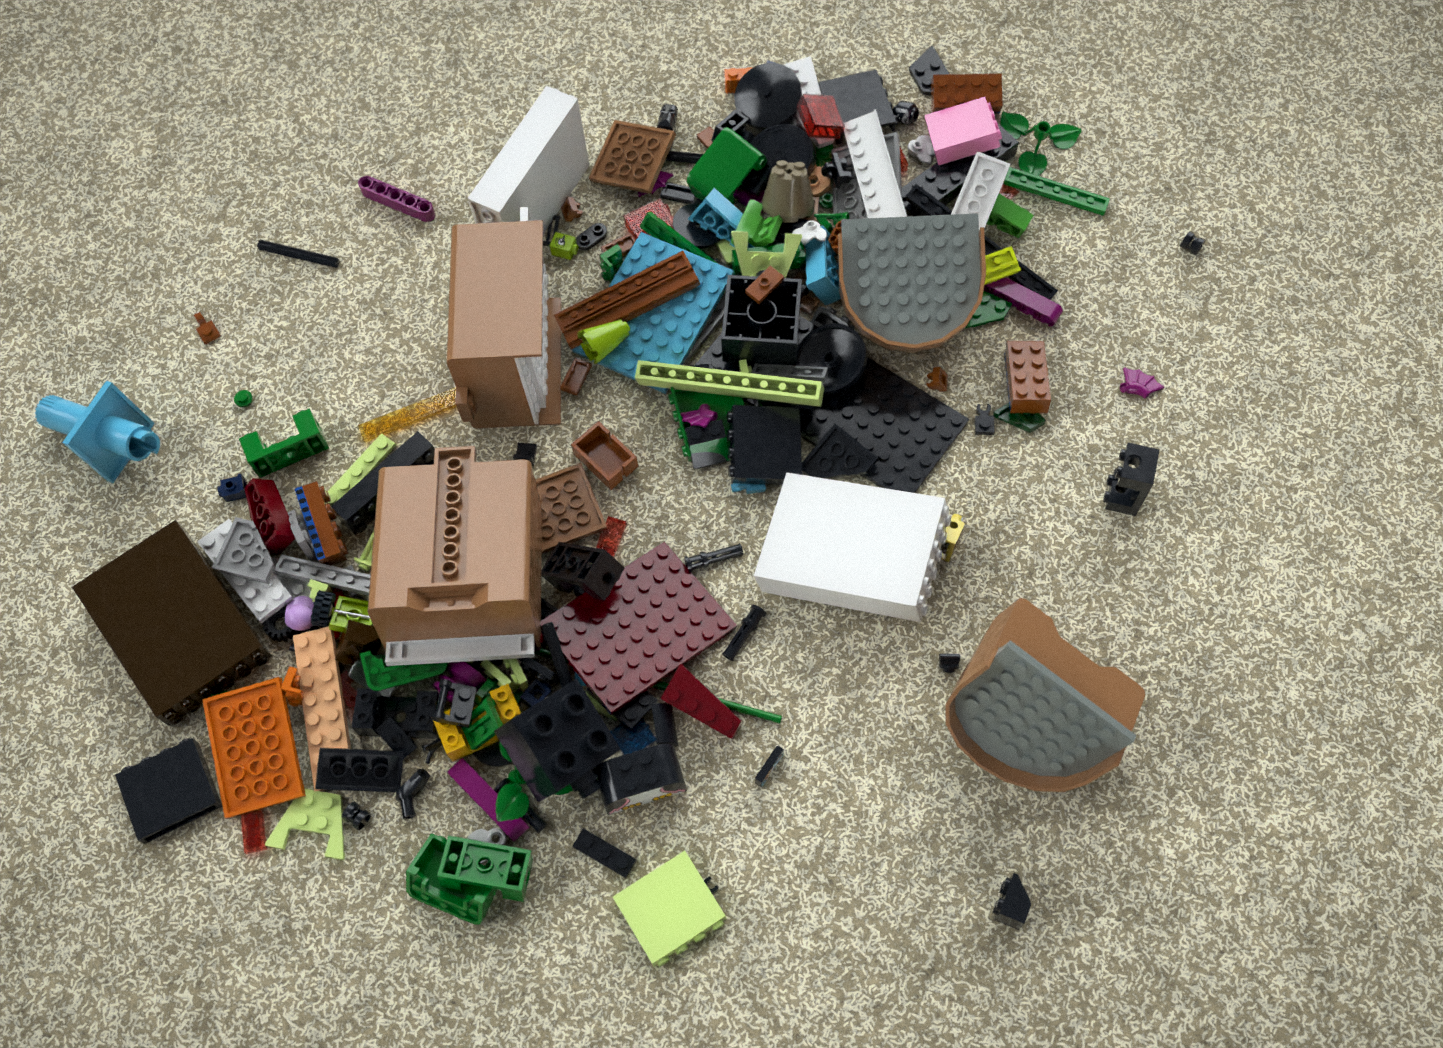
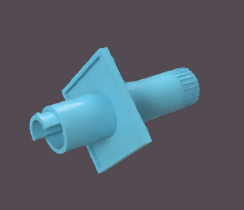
[35,381,160,483]

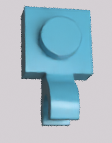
[731,483,766,494]

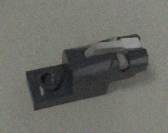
[657,104,678,154]

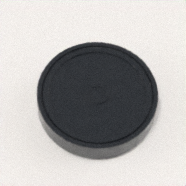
[750,124,816,190]

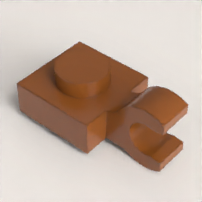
[194,312,221,345]

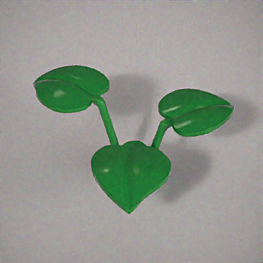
[1000,112,1082,176]
[495,742,573,822]

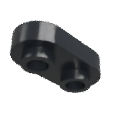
[576,223,607,251]

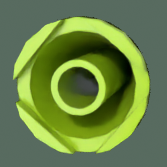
[577,320,630,364]

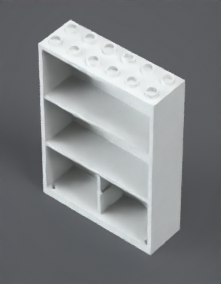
[468,86,589,233]
[754,473,951,622]

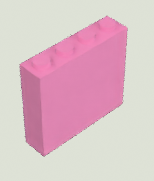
[924,97,1002,166]

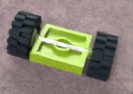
[311,590,373,632]

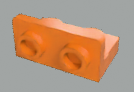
[281,666,304,707]

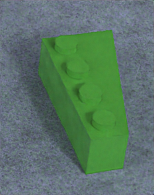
[986,194,1034,238]

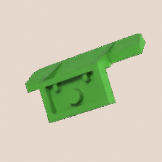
[731,200,783,247]

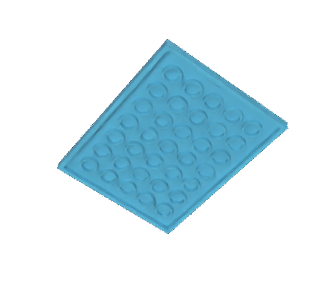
[571,232,735,394]

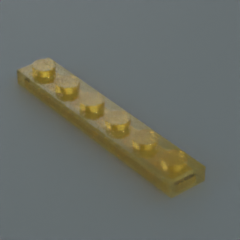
[358,387,456,443]

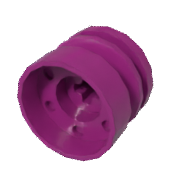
[433,662,487,704]

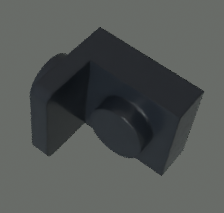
[513,442,537,466]

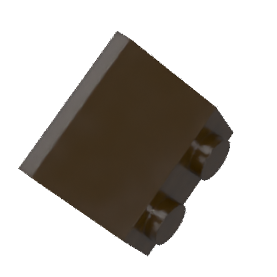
[335,620,382,665]

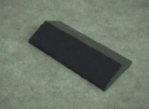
[315,747,404,792]

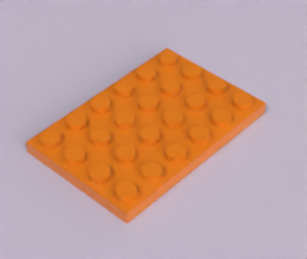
[202,677,306,819]

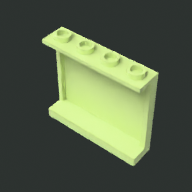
[613,851,726,967]

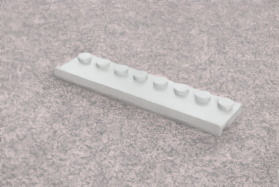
[842,109,907,218]

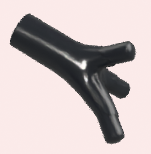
[422,737,443,764]

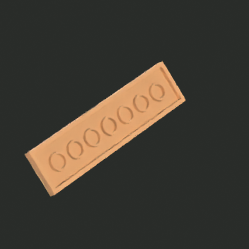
[293,626,351,791]

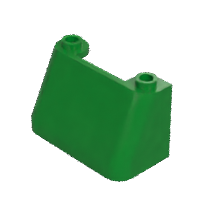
[686,127,768,205]
[360,651,448,691]
[406,833,497,925]

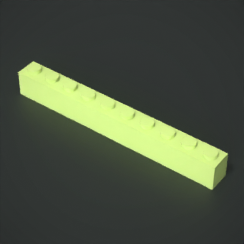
[635,360,824,407]

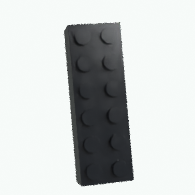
[331,431,435,535]

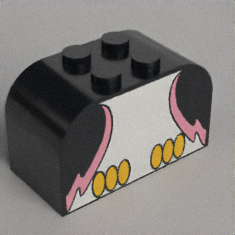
[595,744,687,815]

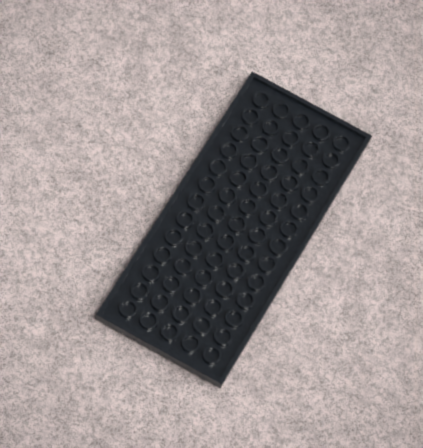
[695,316,969,493]

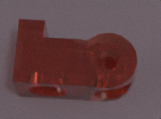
[340,670,357,710]

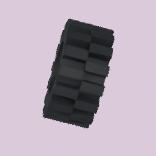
[262,605,295,642]

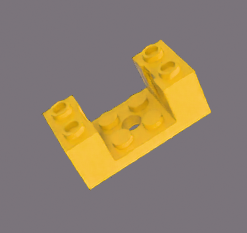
[433,684,522,762]

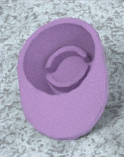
[285,596,314,631]

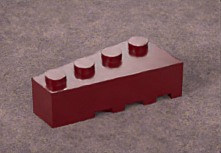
[244,478,295,555]
[661,663,743,740]

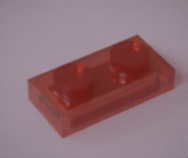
[241,809,267,854]

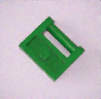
[461,696,503,750]

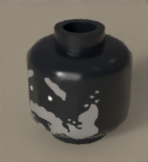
[892,100,919,125]

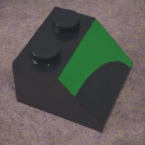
[685,420,730,470]

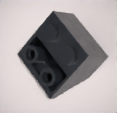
[992,873,1032,930]

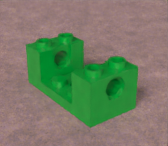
[239,408,329,478]
[437,835,533,902]

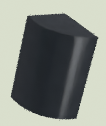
[651,703,678,747]

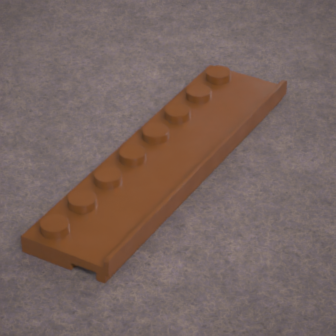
[554,251,701,349]

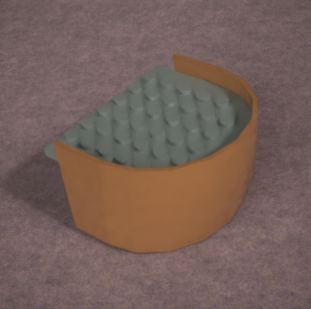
[838,213,986,353]
[945,598,1145,792]

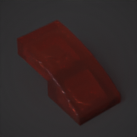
[596,516,627,557]

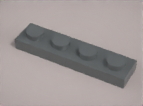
[751,363,828,384]

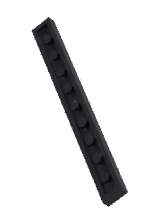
[904,184,1058,300]

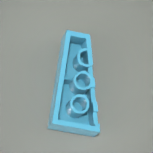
[688,188,754,248]
[804,226,841,305]

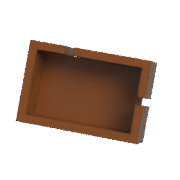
[571,421,639,490]

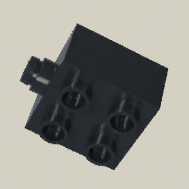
[721,270,802,366]
[494,679,621,802]

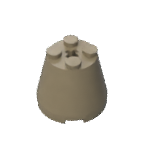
[762,160,815,223]

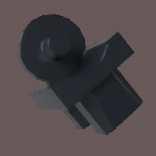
[821,153,852,188]

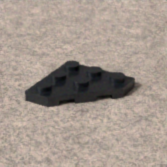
[802,424,879,478]

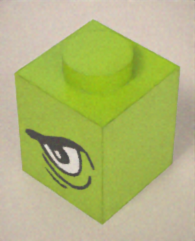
[549,232,578,260]

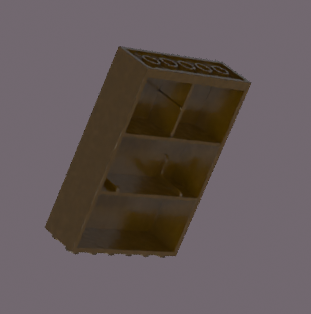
[72,520,272,726]

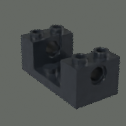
[1103,442,1160,516]
[541,542,625,601]
[351,688,439,739]

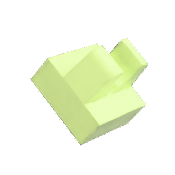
[307,579,333,602]

